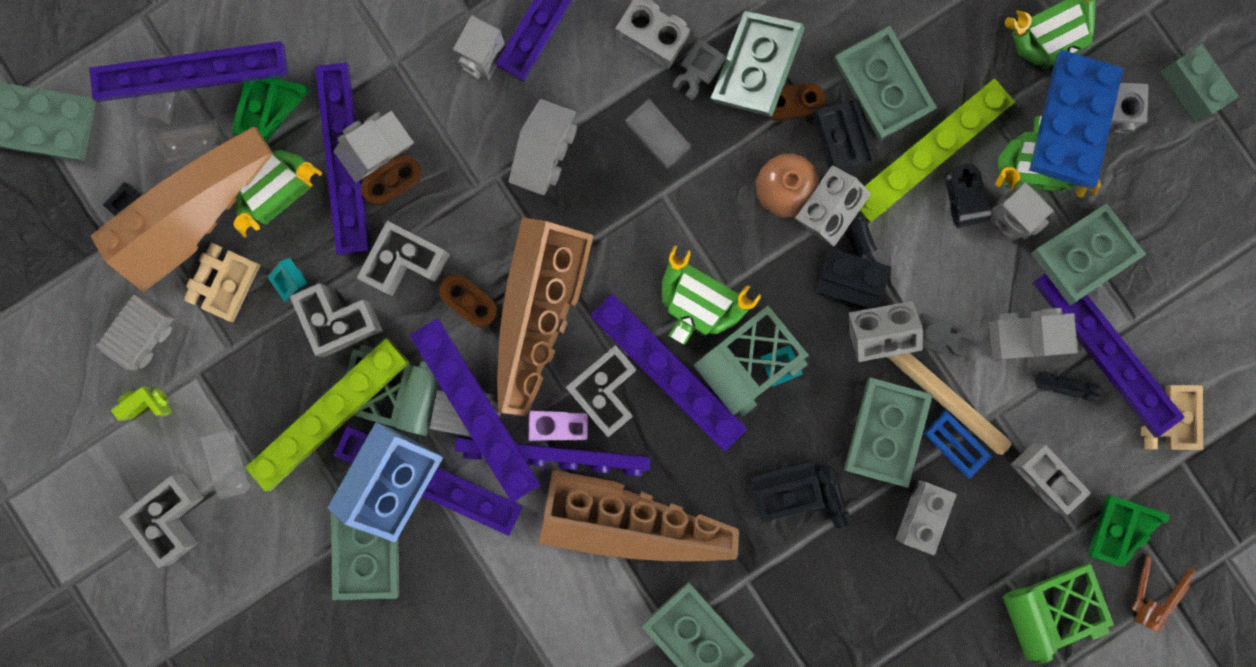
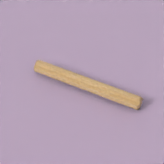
[887,353,1012,455]

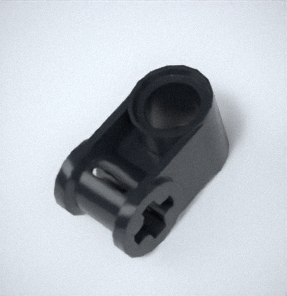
[945,164,991,228]

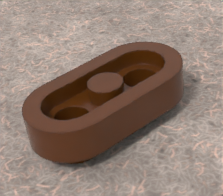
[766,83,826,121]
[361,155,422,206]
[439,275,498,327]

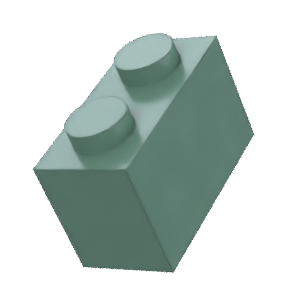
[1160,44,1239,123]

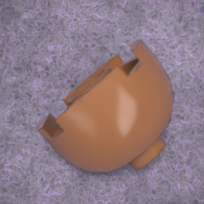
[755,153,819,218]

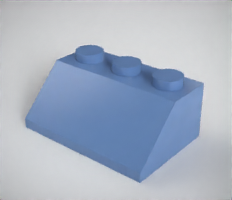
[328,422,443,542]

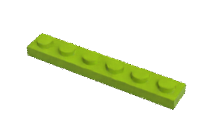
[858,78,1015,224]
[245,338,410,492]

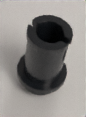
[846,214,878,257]

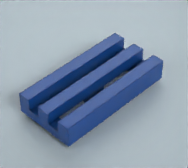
[923,411,992,479]

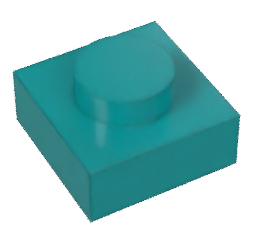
[268,258,307,303]
[760,345,802,387]

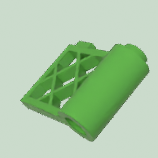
[1002,563,1114,664]

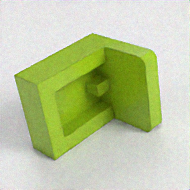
[111,387,172,421]

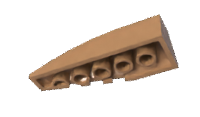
[90,127,273,291]
[497,218,594,417]
[539,470,739,561]

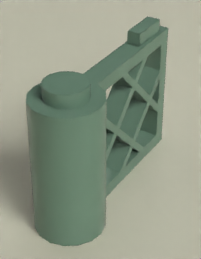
[693,305,809,417]
[346,344,440,436]

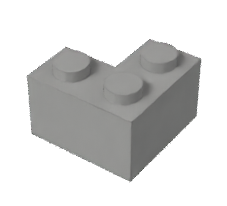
[508,99,578,195]
[333,110,414,183]
[357,221,450,296]
[290,283,383,357]
[989,308,1078,360]
[566,345,637,437]
[119,473,204,569]

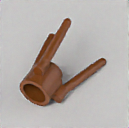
[1131,555,1196,633]

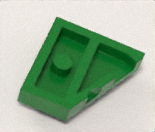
[231,78,309,142]
[1087,494,1170,567]

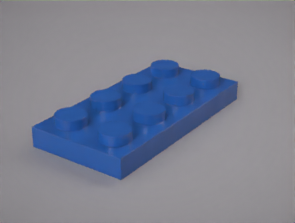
[1029,49,1124,190]

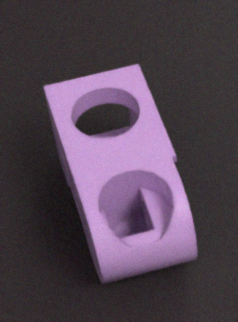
[528,411,588,441]

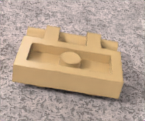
[183,242,261,322]
[1141,385,1203,450]

